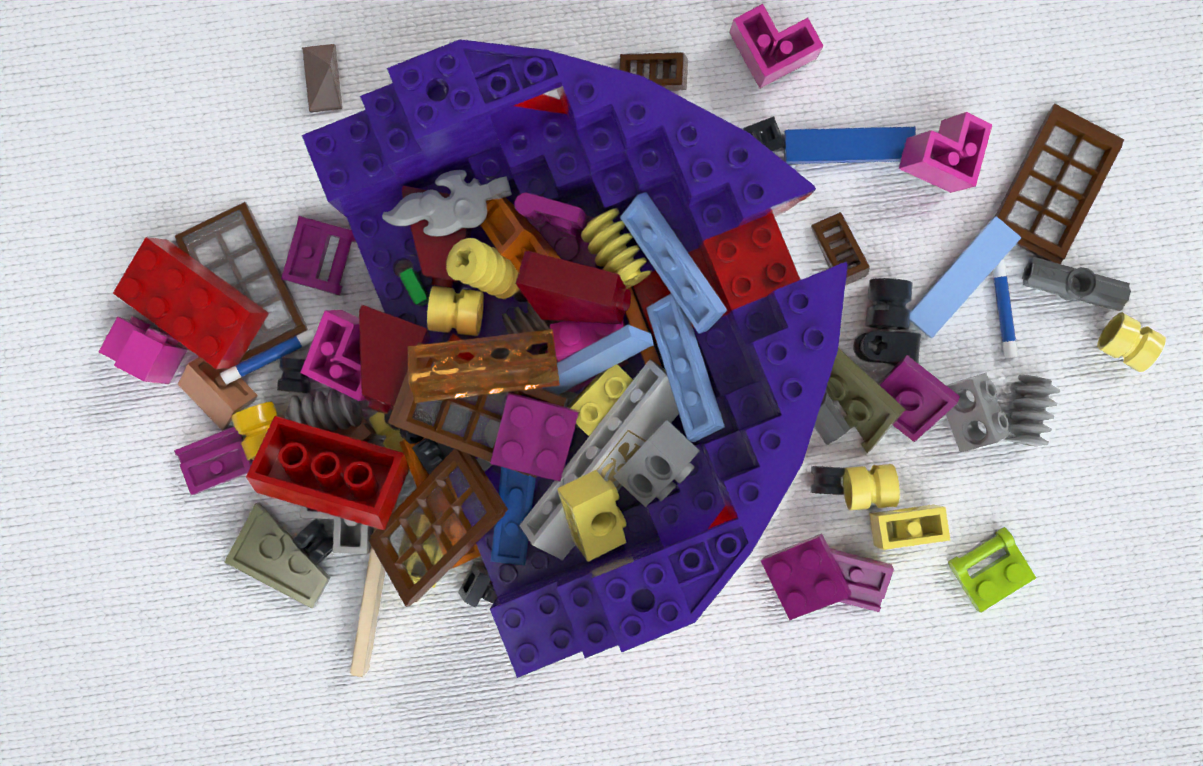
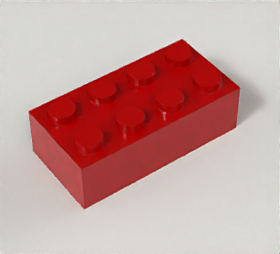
[113,237,269,369]
[246,416,409,531]

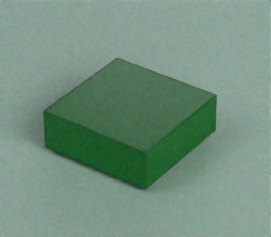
[400,268,430,307]

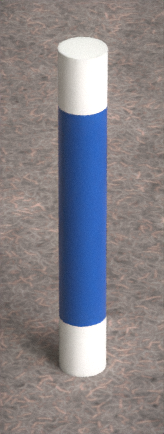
[992,260,1018,359]
[220,329,315,385]

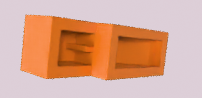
[481,197,561,273]

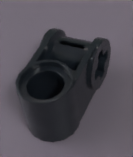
[853,330,921,366]

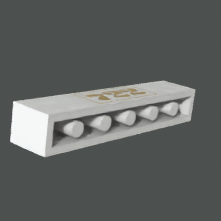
[520,359,679,560]

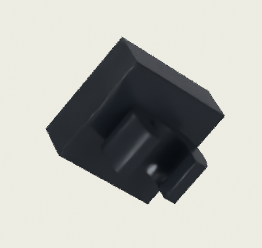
[743,116,786,153]
[412,429,454,475]
[458,564,497,608]

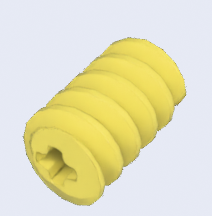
[581,209,652,289]
[446,238,519,299]

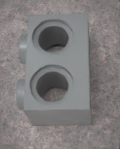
[946,373,1009,452]
[613,420,700,507]

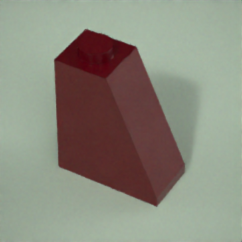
[402,186,472,288]
[515,251,631,324]
[359,305,431,414]

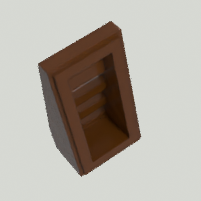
[619,52,688,91]
[811,212,870,286]

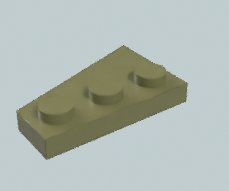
[826,348,906,453]
[224,502,331,609]

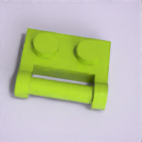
[948,527,1037,613]

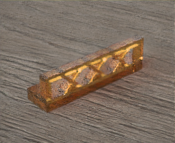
[408,329,560,403]

